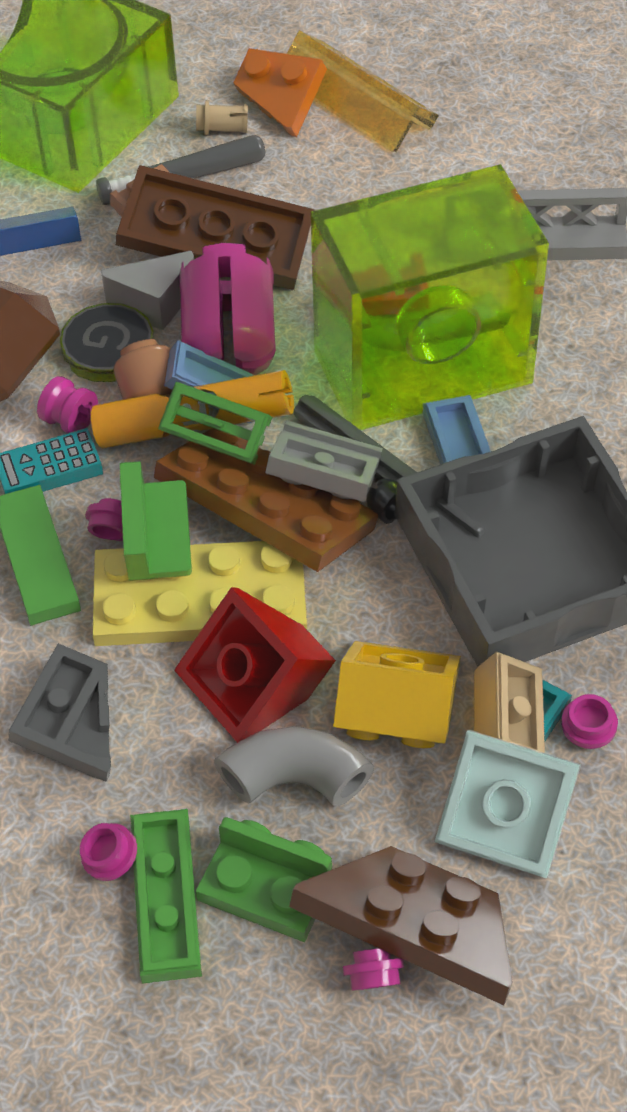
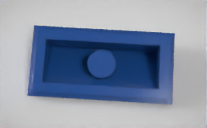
[0,206,82,256]

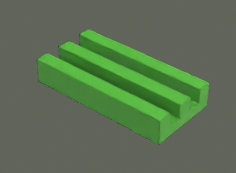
[158,381,273,465]

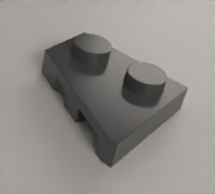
[8,643,111,782]

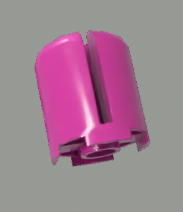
[179,243,276,375]

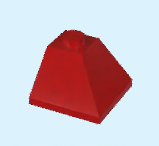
[174,587,336,743]

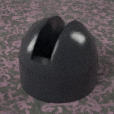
[366,479,397,524]

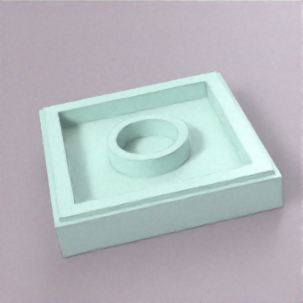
[435,730,581,878]

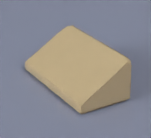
[474,652,545,753]

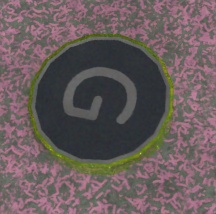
[60,303,155,382]

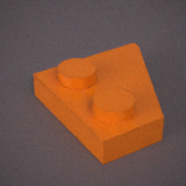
[233,48,327,137]

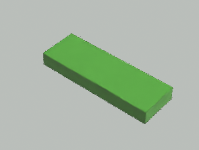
[0,485,81,626]
[130,809,202,984]

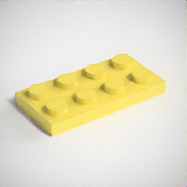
[93,541,307,646]

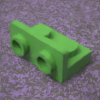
[196,817,332,943]

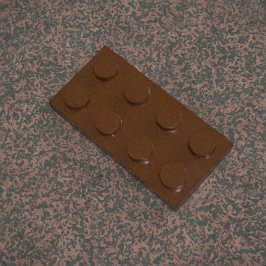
[115,165,315,290]

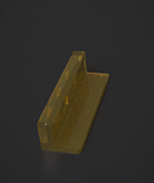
[287,30,439,152]

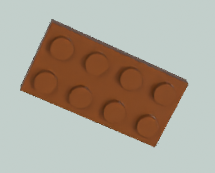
[154,429,378,572]

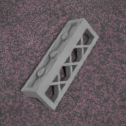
[443,188,627,263]

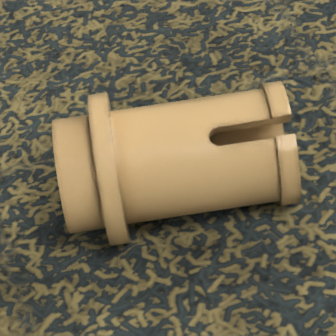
[196,100,248,135]

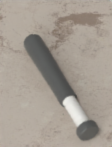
[96,135,266,205]

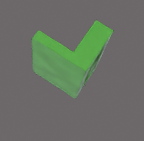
[120,461,192,580]

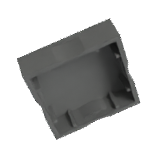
[395,416,627,667]

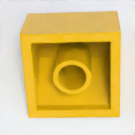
[333,641,461,748]

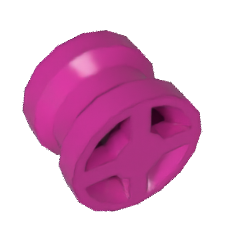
[37,376,98,433]

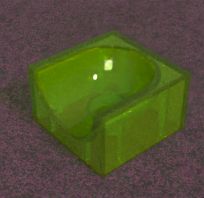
[0,0,179,193]
[311,164,549,430]

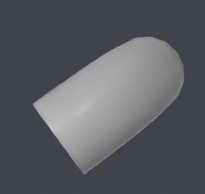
[214,726,374,806]

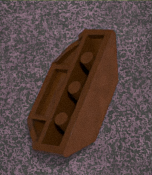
[0,281,60,402]

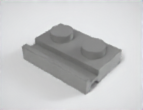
[265,420,383,502]

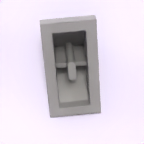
[101,251,194,330]

